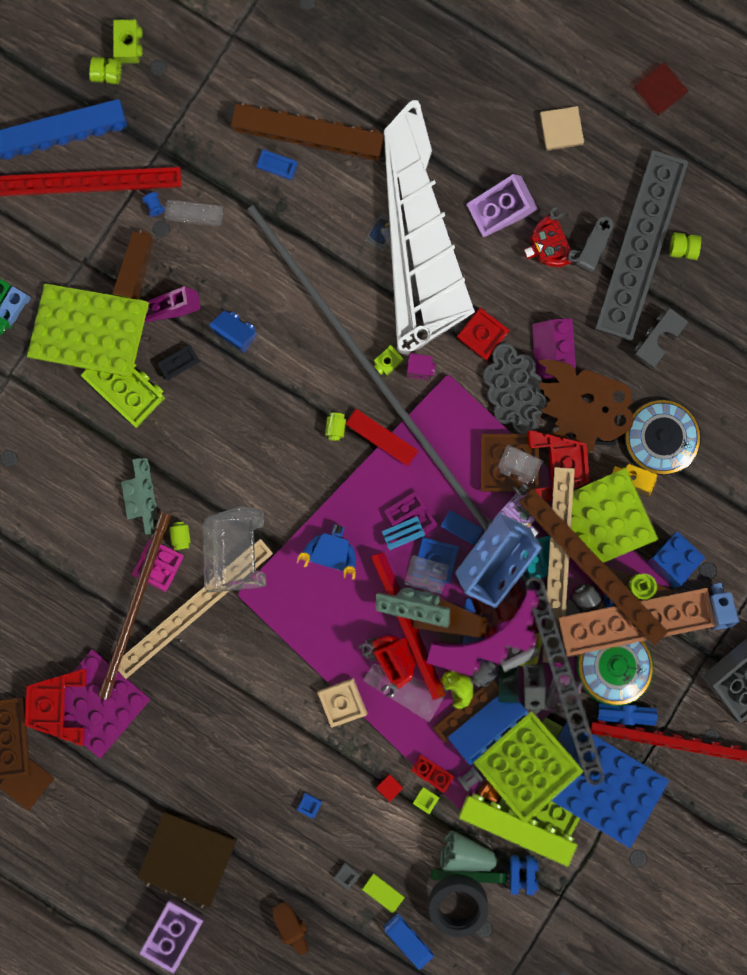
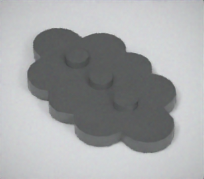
[483,343,547,434]

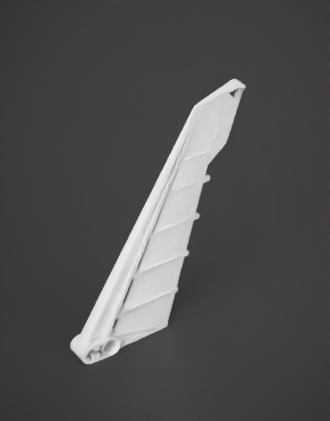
[384,100,474,356]

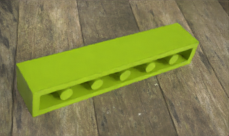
[458,793,577,867]

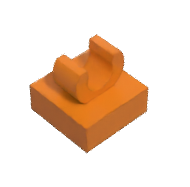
[478,779,501,802]

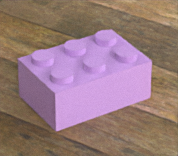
[140,897,206,974]

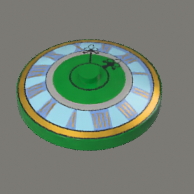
[576,641,654,706]

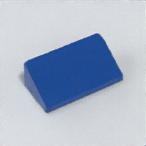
[440,510,483,546]

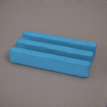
[382,517,425,550]

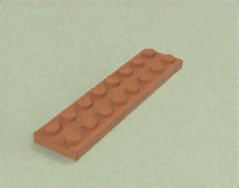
[557,588,716,657]

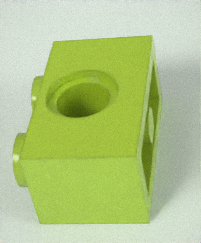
[113,20,142,63]

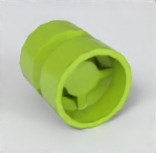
[90,57,121,84]
[669,232,701,260]
[627,574,657,599]

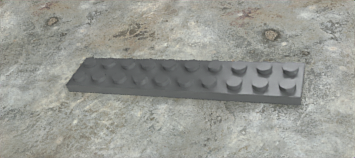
[595,150,689,341]

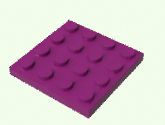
[64,649,151,759]

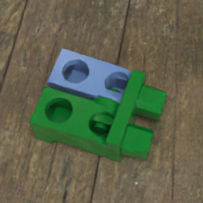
[0,279,31,336]

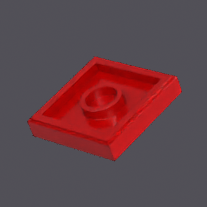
[456,307,510,360]

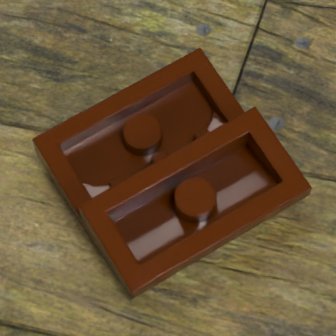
[0,758,54,811]

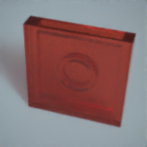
[635,63,688,116]

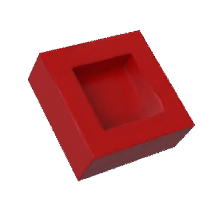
[376,773,403,802]

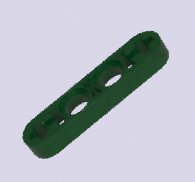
[430,868,507,883]

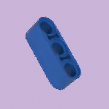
[382,913,435,970]

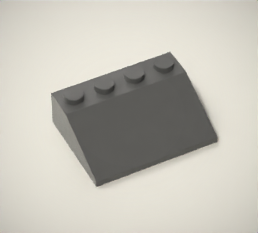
[702,638,747,724]

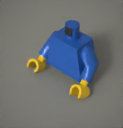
[297,524,357,580]

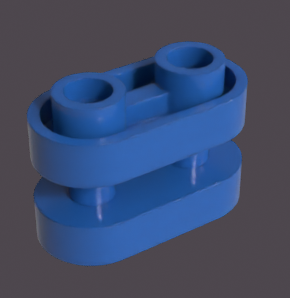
[509,855,539,895]

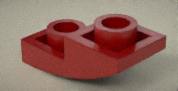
[410,754,455,793]

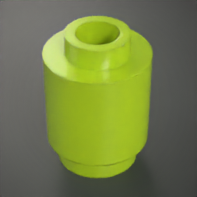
[325,412,346,441]
[169,522,191,550]

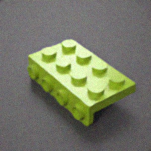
[81,364,165,428]

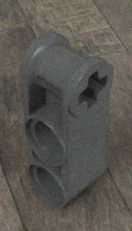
[575,217,613,273]

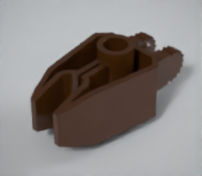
[273,902,309,955]

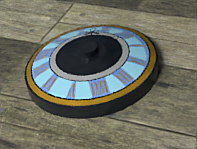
[623,399,701,476]

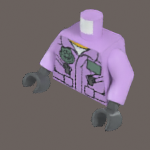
[481,481,539,536]

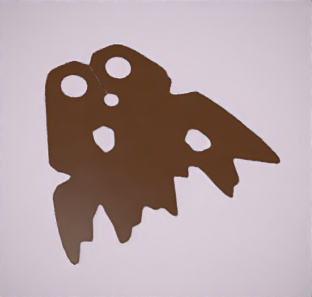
[539,359,633,468]

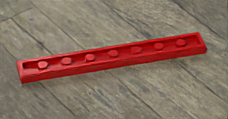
[371,552,446,700]

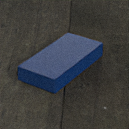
[256,149,298,181]

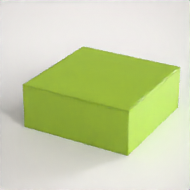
[413,786,440,814]

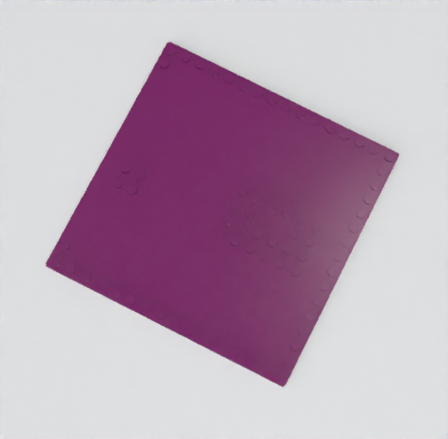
[238,375,670,808]

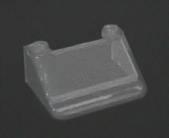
[203,506,266,592]

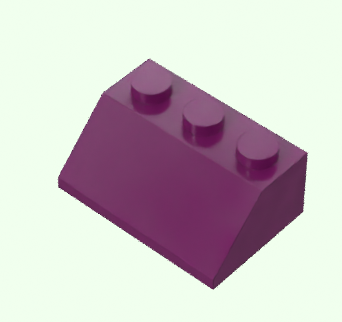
[532,318,576,381]

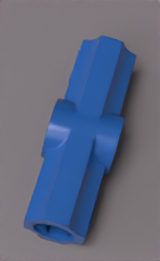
[597,703,658,725]

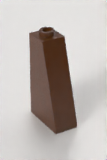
[113,230,154,300]
[413,589,489,638]

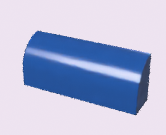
[448,688,529,765]

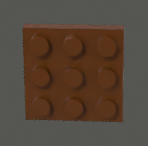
[481,434,539,492]

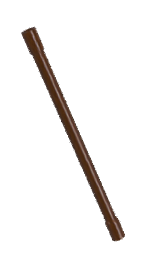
[98,512,171,700]

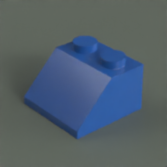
[209,310,257,353]

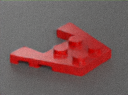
[527,431,590,502]
[25,669,87,746]

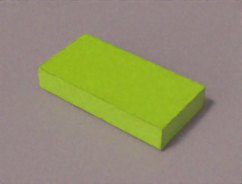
[362,873,405,913]

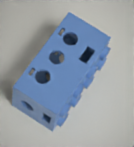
[455,512,542,608]

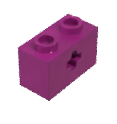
[407,353,436,381]

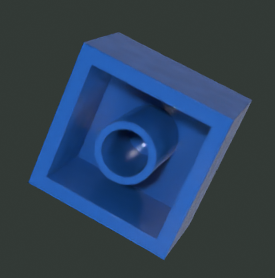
[646,531,706,589]

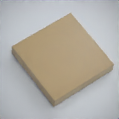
[540,106,584,151]
[317,678,368,728]

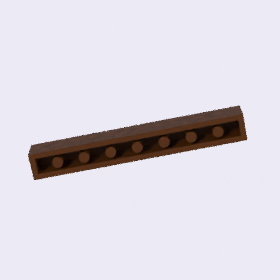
[231,103,384,161]

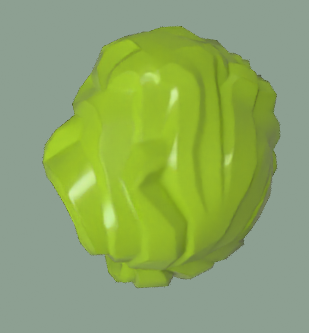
[440,670,473,709]

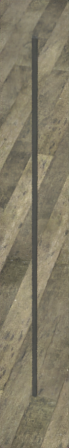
[247,205,546,609]

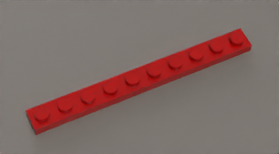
[0,167,182,197]
[589,720,747,762]

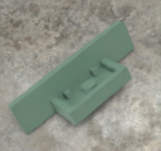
[121,458,158,535]
[376,588,449,627]

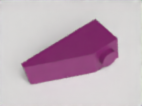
[144,286,200,323]

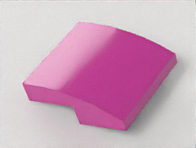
[132,539,184,592]

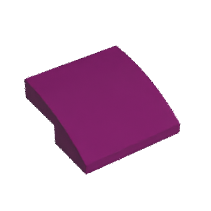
[384,491,438,546]

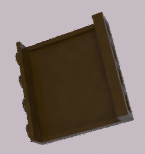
[137,810,238,909]

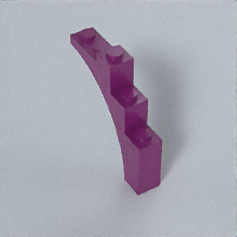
[427,588,540,676]

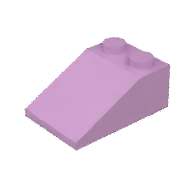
[467,174,538,237]

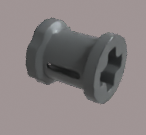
[457,766,483,792]

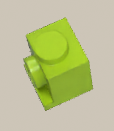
[374,345,404,377]

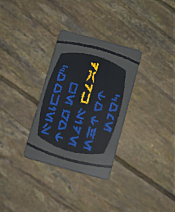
[365,213,391,251]

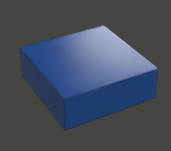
[297,792,322,819]

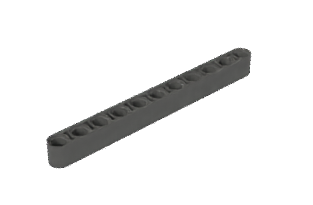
[526,577,604,785]

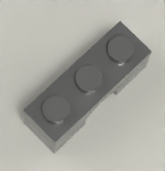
[633,308,688,370]

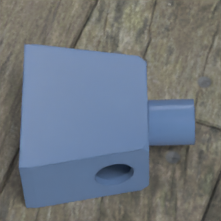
[710,583,739,630]

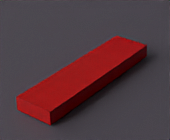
[346,409,419,467]

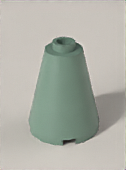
[440,831,497,871]

